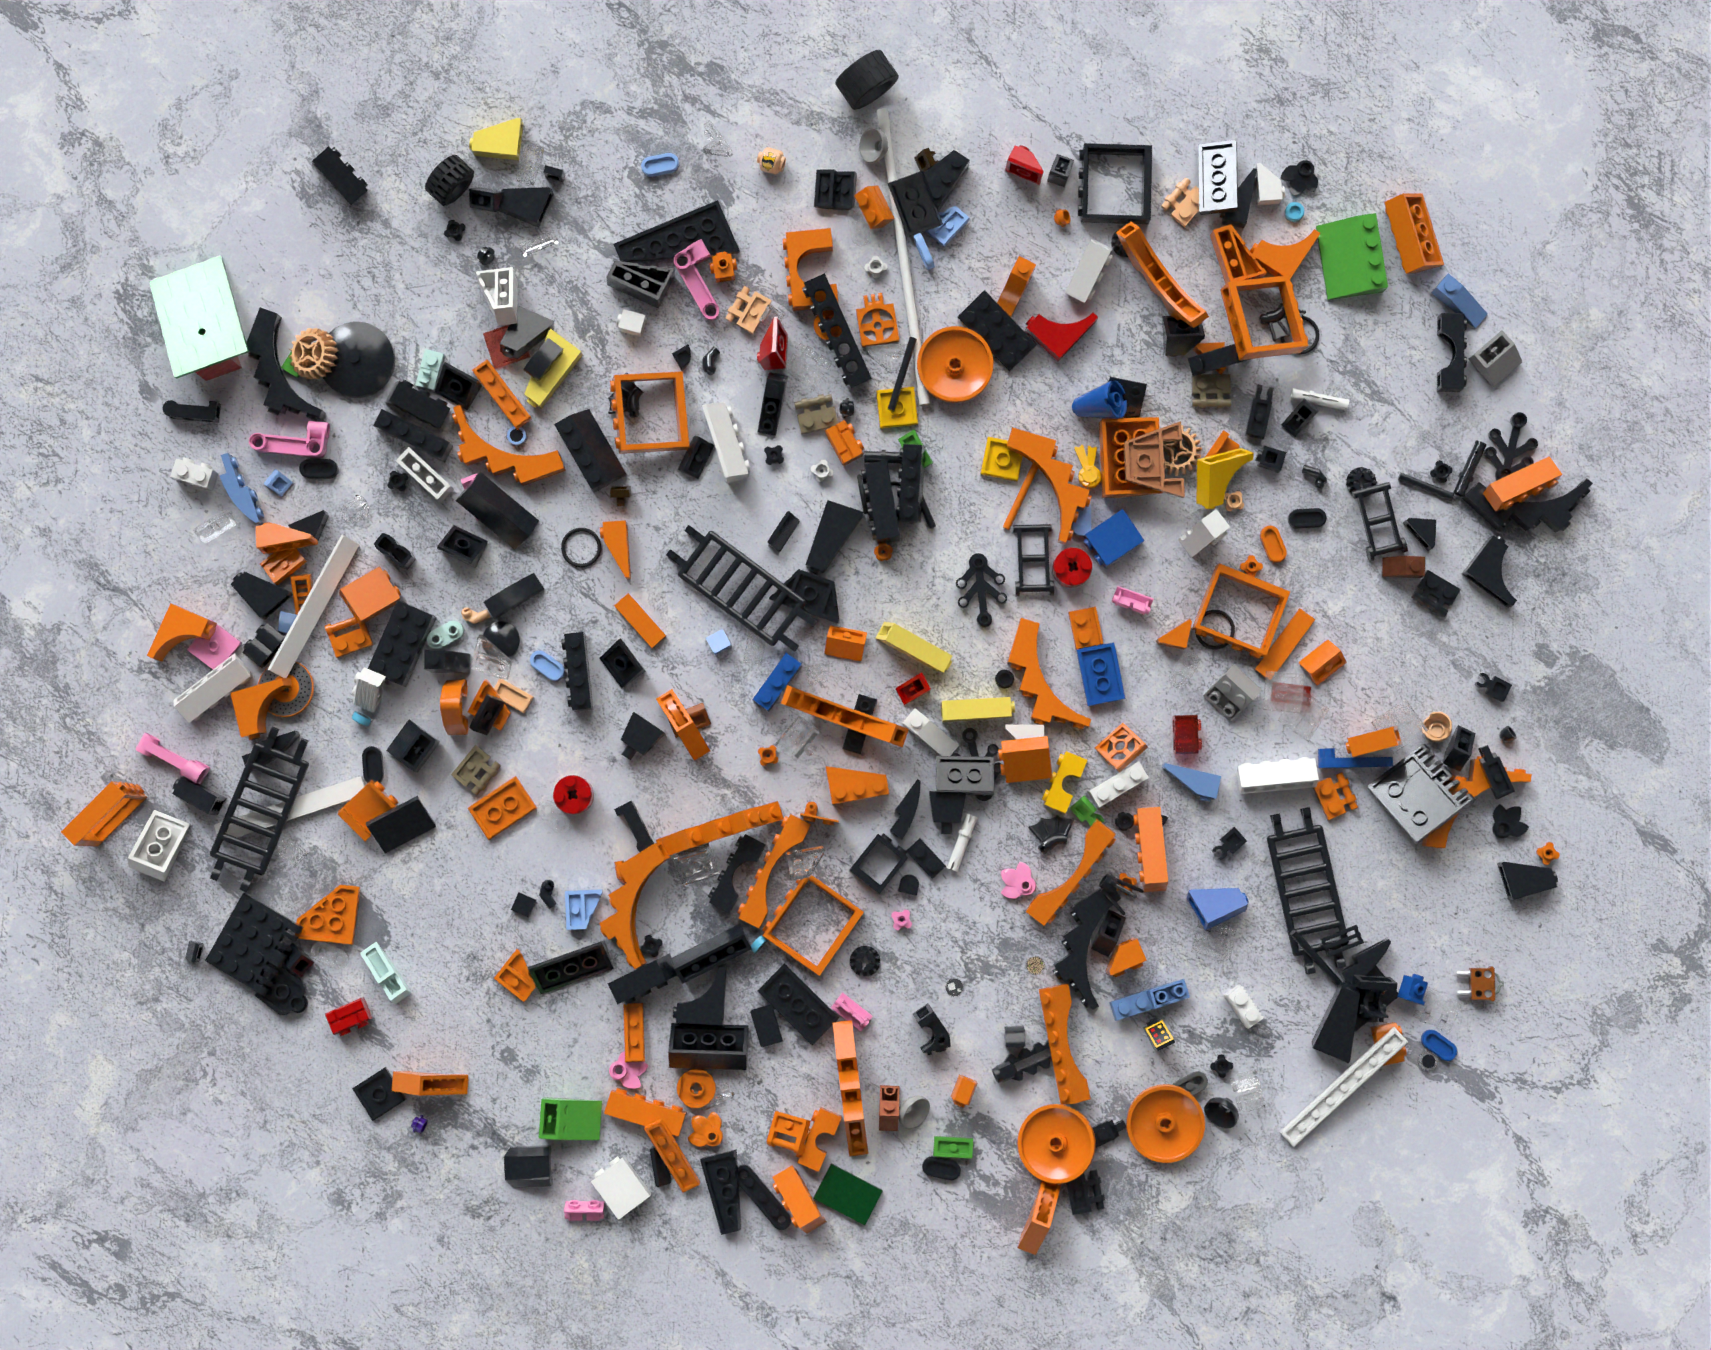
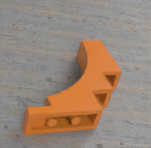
[833,1020,869,1157]

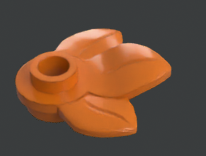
[688,1111,723,1147]

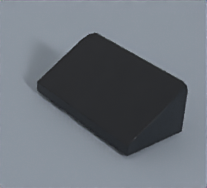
[469,187,504,212]
[678,436,715,479]
[767,511,800,552]
[750,1004,783,1047]
[650,1146,672,1187]

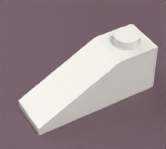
[902,708,959,756]

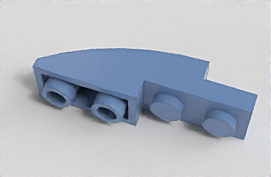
[220,453,264,525]
[1109,979,1190,1021]

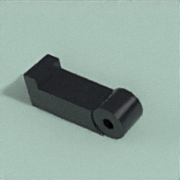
[162,400,221,423]
[614,801,654,852]

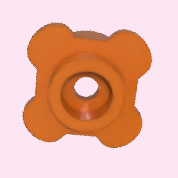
[1240,555,1263,577]
[758,745,779,766]
[1536,842,1560,865]
[1117,873,1137,895]

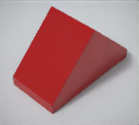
[895,672,931,705]

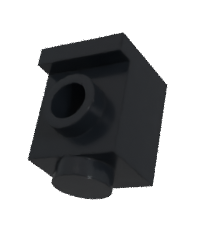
[1255,446,1287,473]

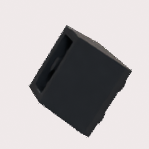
[386,719,440,773]

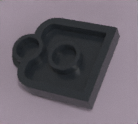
[254,966,308,1015]

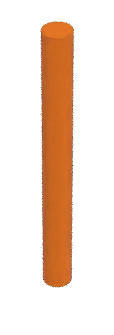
[1003,463,1038,530]

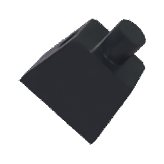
[621,712,665,761]
[929,791,966,834]

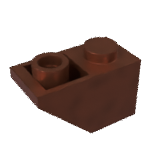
[879,1085,900,1131]

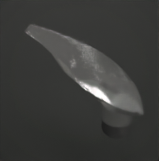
[701,1083,735,1111]

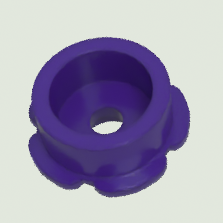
[411,1115,428,1134]

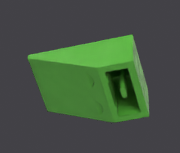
[539,1097,602,1140]

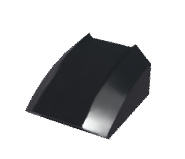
[504,1145,553,1187]

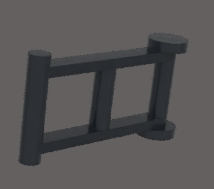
[1352,482,1408,562]
[1013,524,1054,597]

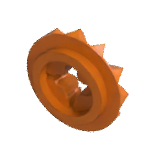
[814,310,842,340]

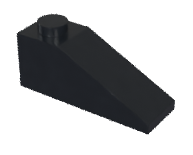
[1220,168,1257,228]

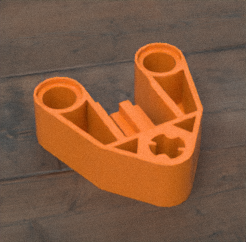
[440,679,469,735]

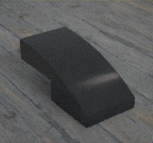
[523,338,563,381]

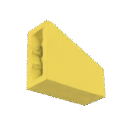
[469,118,523,160]

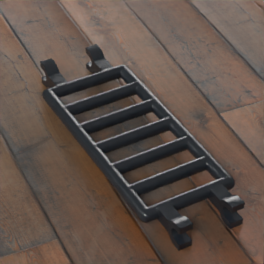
[666,525,818,652]
[210,726,309,892]
[1267,807,1349,975]

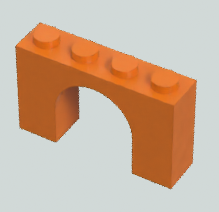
[782,228,838,311]

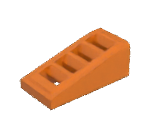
[291,573,313,615]

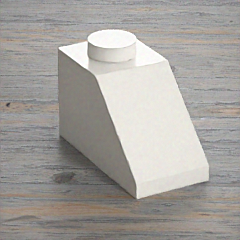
[1255,163,1285,205]
[1004,725,1044,740]

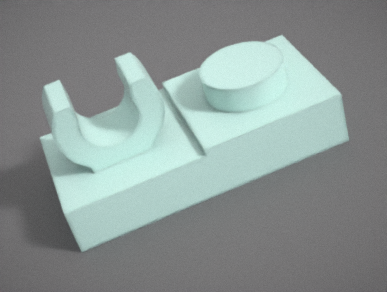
[415,349,445,391]

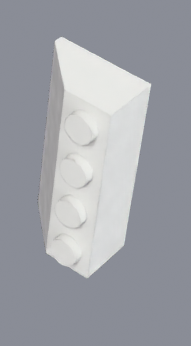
[702,402,751,484]

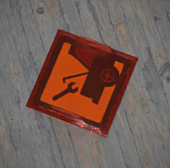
[483,325,530,369]

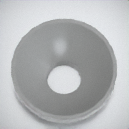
[859,127,888,163]
[899,1095,930,1129]

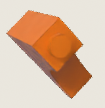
[1250,229,1320,279]
[997,256,1036,317]
[147,603,217,662]
[231,678,292,740]
[656,689,710,761]
[392,1071,468,1096]
[1017,1180,1061,1255]

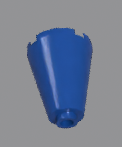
[1072,381,1127,419]

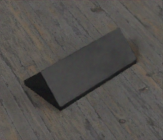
[455,472,539,550]
[528,941,614,994]

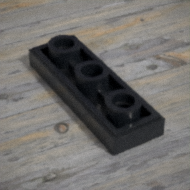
[842,694,877,755]

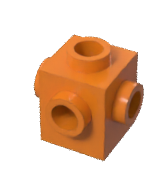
[709,252,737,283]

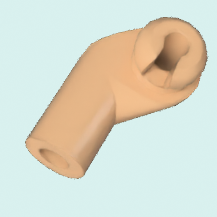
[461,607,491,624]

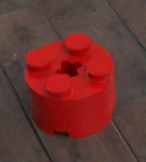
[1052,547,1092,588]
[553,775,594,814]

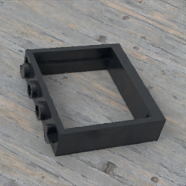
[1078,143,1152,224]

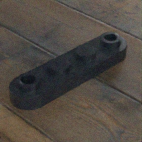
[738,1164,791,1230]

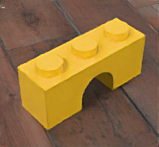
[1042,751,1087,814]

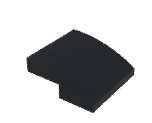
[814,169,857,210]

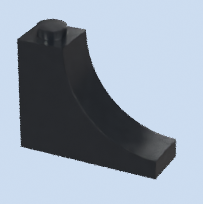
[1462,535,1517,608]
[673,966,727,1025]

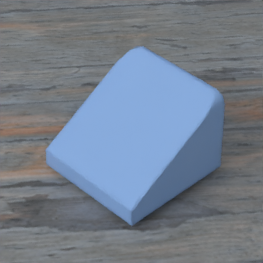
[264,469,293,497]
[278,611,297,633]
[706,629,732,655]

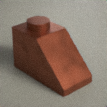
[1382,556,1425,578]

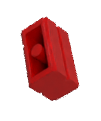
[325,997,373,1037]

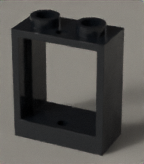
[850,833,908,894]

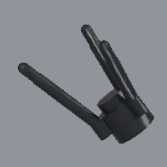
[1099,873,1144,915]

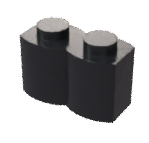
[374,533,416,570]
[242,623,285,668]

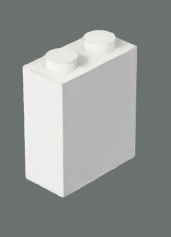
[591,1156,651,1220]

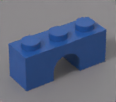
[752,653,802,712]

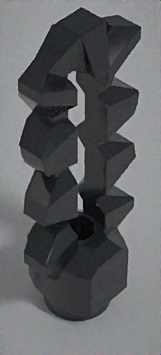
[992,1039,1052,1083]

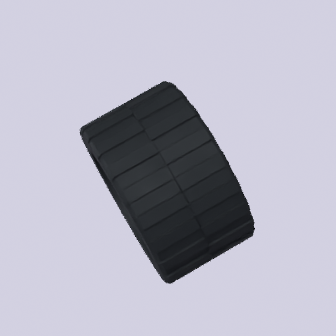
[835,50,899,110]

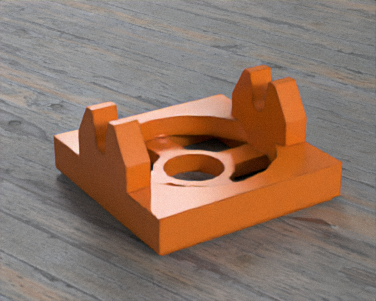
[1095,723,1148,773]

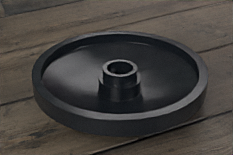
[323,322,395,398]

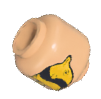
[757,147,786,175]

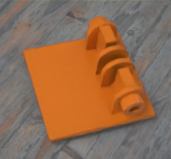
[800,802,839,826]

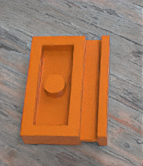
[260,548,307,586]
[1068,606,1104,650]

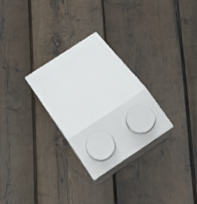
[128,810,190,882]

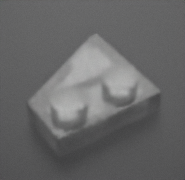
[471,634,513,681]
[787,846,824,880]

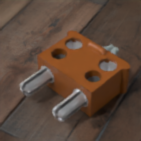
[1456,966,1504,1001]

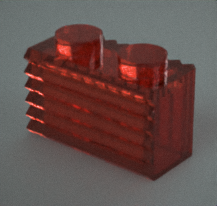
[1172,715,1202,755]

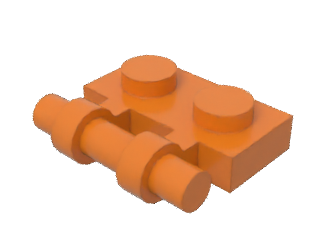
[1313,772,1358,820]

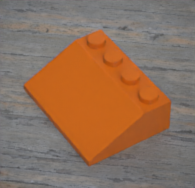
[1099,417,1163,498]

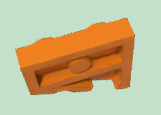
[467,679,511,731]
[494,949,537,1002]

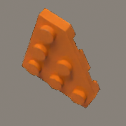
[295,885,361,945]

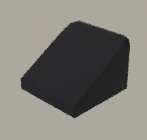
[185,940,204,963]

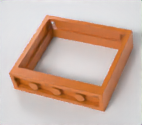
[1220,275,1308,360]
[610,371,689,454]
[1192,563,1290,659]
[61,781,147,847]
[762,872,864,976]

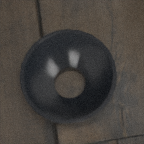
[1204,1097,1239,1129]

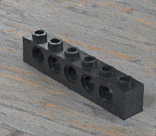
[802,273,872,388]

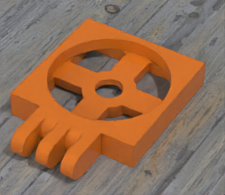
[856,293,899,348]

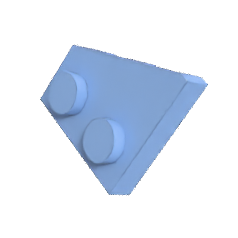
[925,206,970,247]
[565,889,603,930]

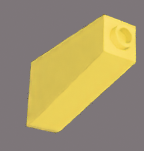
[524,329,583,409]
[875,622,952,673]
[941,697,1015,723]

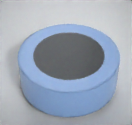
[507,426,527,446]

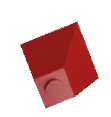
[1005,145,1044,185]
[757,317,788,370]

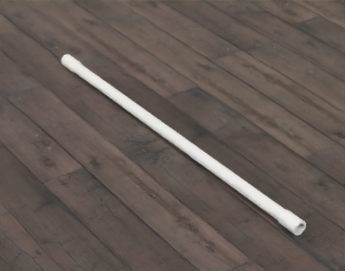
[877,108,931,406]

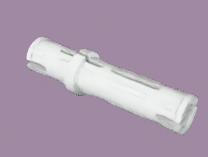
[1290,388,1349,411]
[946,814,978,872]

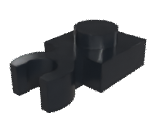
[1475,673,1512,702]
[1212,827,1247,860]

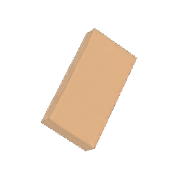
[494,678,534,714]

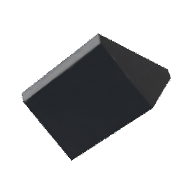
[435,362,482,410]
[437,525,488,568]
[599,638,645,688]

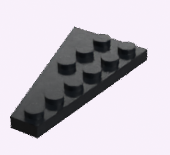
[613,200,740,262]

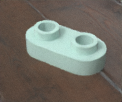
[427,621,464,649]

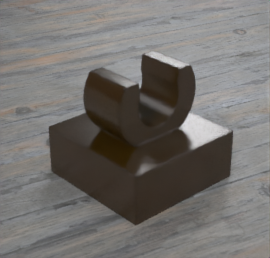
[914,148,939,173]
[610,486,631,506]

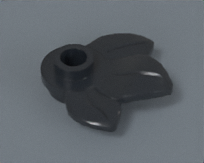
[1280,160,1318,196]
[1492,804,1529,839]

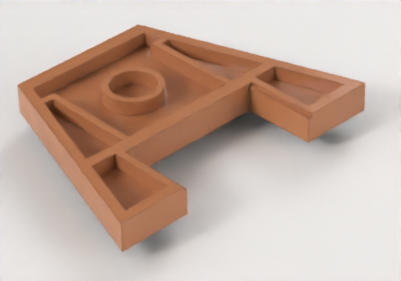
[1124,421,1185,498]

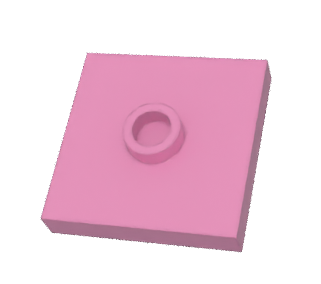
[187,619,242,670]

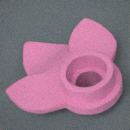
[1001,862,1036,899]
[609,1051,648,1089]

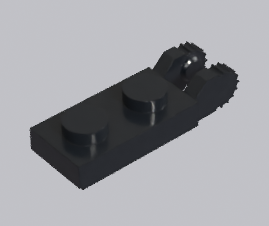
[1245,384,1274,439]

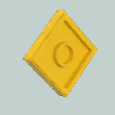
[876,387,918,429]
[980,437,1023,482]

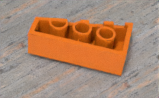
[1133,807,1168,892]

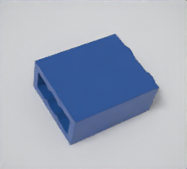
[1083,509,1144,568]

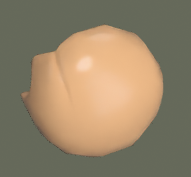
[1422,712,1452,742]

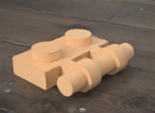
[1161,178,1199,228]
[725,286,772,334]

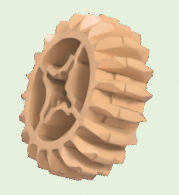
[289,328,338,380]
[1163,425,1202,476]

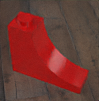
[1025,312,1098,362]

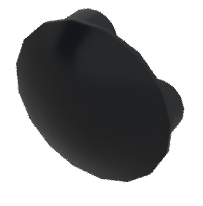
[482,621,520,659]

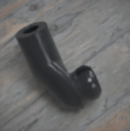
[702,346,720,375]
[1302,465,1327,488]
[539,880,557,909]

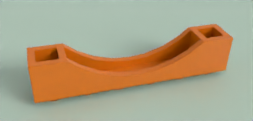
[737,814,811,928]
[1026,819,1116,926]
[1039,984,1091,1105]

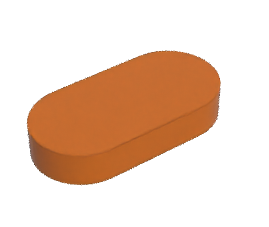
[1260,526,1287,563]

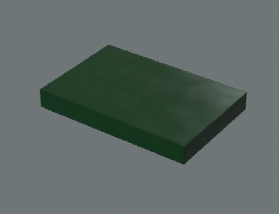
[813,1163,883,1225]

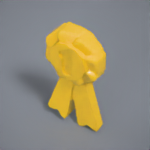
[1074,444,1101,489]

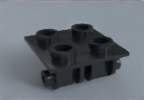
[1108,376,1147,418]

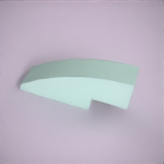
[360,942,411,1004]

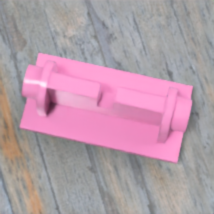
[1112,586,1154,615]
[831,992,873,1031]
[564,1200,605,1221]

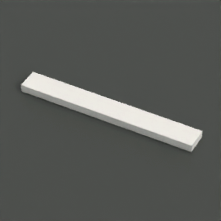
[268,535,360,678]
[214,776,365,843]
[1280,1027,1408,1147]

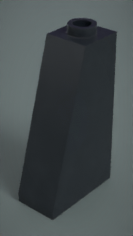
[806,500,864,574]
[1312,981,1360,1064]

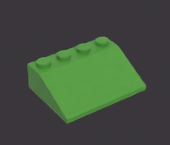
[1316,213,1388,300]

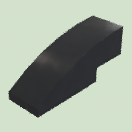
[483,573,544,619]
[242,731,300,771]
[890,779,921,840]
[1338,938,1391,984]

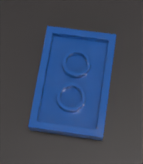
[1076,642,1126,706]

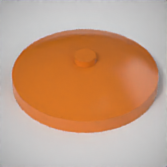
[917,326,993,403]
[1126,1084,1205,1163]
[1017,1104,1096,1184]

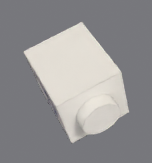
[616,309,647,337]

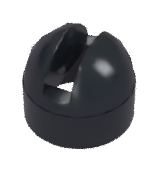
[1499,726,1517,743]

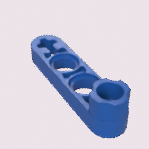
[1318,748,1393,768]

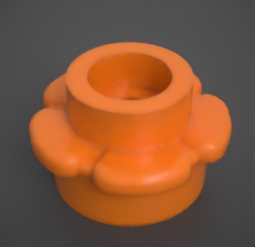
[1054,209,1071,227]
[874,543,893,561]

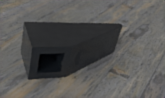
[757,372,788,436]

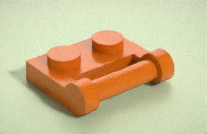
[325,617,373,658]
[767,1111,811,1155]

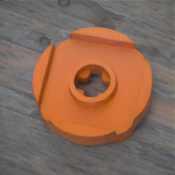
[677,1069,716,1108]

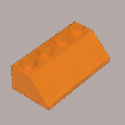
[1384,193,1444,274]

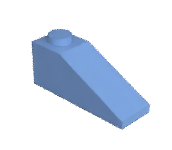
[1431,273,1488,328]
[1162,763,1221,802]

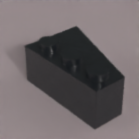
[312,146,368,205]
[924,150,970,212]
[606,261,675,309]
[385,380,451,429]
[607,953,677,1005]

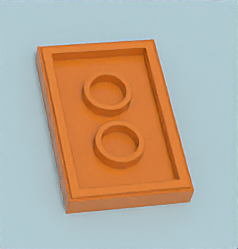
[468,776,537,840]

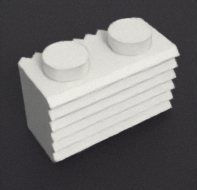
[351,668,386,713]
[1224,985,1264,1029]

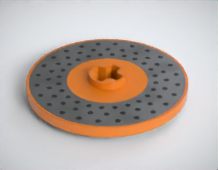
[258,661,314,717]

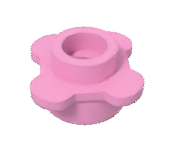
[891,909,912,930]

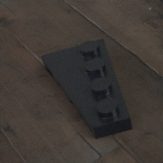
[700,1149,741,1235]

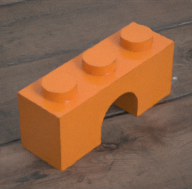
[795,1106,842,1172]

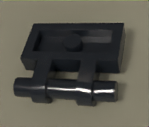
[1411,570,1461,617]
[1066,1169,1105,1215]

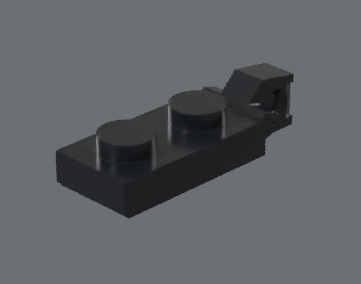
[1478,745,1515,800]
[1092,1119,1127,1148]

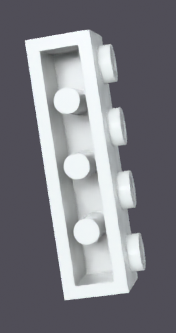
[173,653,251,723]
[1236,757,1319,794]

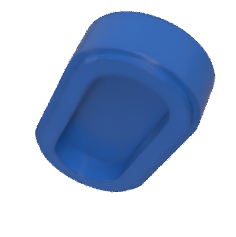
[1421,1030,1457,1061]

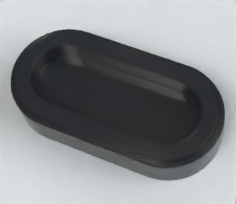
[299,459,339,479]
[1288,508,1327,529]
[362,746,384,783]
[922,1156,961,1181]

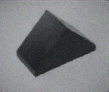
[1047,154,1074,188]
[1281,399,1318,437]
[288,510,329,541]
[1403,518,1436,551]

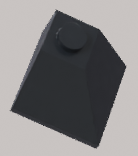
[1162,316,1205,357]

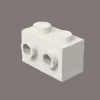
[170,457,218,491]

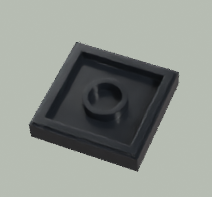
[352,1067,407,1121]

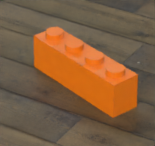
[1483,456,1562,511]
[604,1088,687,1137]

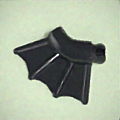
[1260,303,1306,342]
[608,373,644,418]
[1028,815,1074,854]

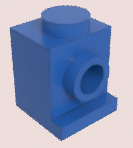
[1397,974,1428,1005]

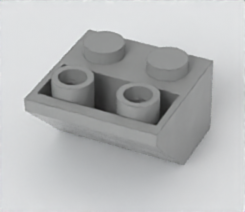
[1468,330,1522,387]
[1203,664,1262,722]

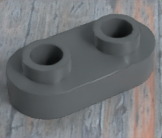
[1172,1071,1208,1095]

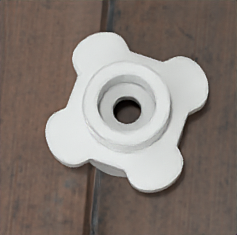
[865,256,887,279]
[811,460,833,482]

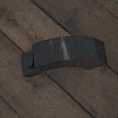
[1187,344,1253,377]

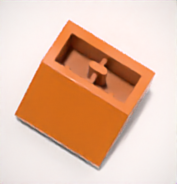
[1105,938,1147,977]

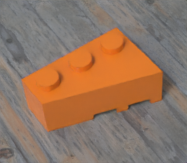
[1210,225,1267,284]
[826,766,889,805]
[772,1165,827,1234]

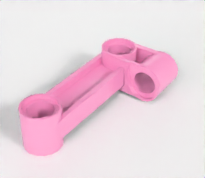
[674,239,719,320]
[249,421,330,459]
[135,732,210,785]

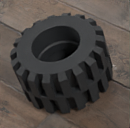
[425,155,474,206]

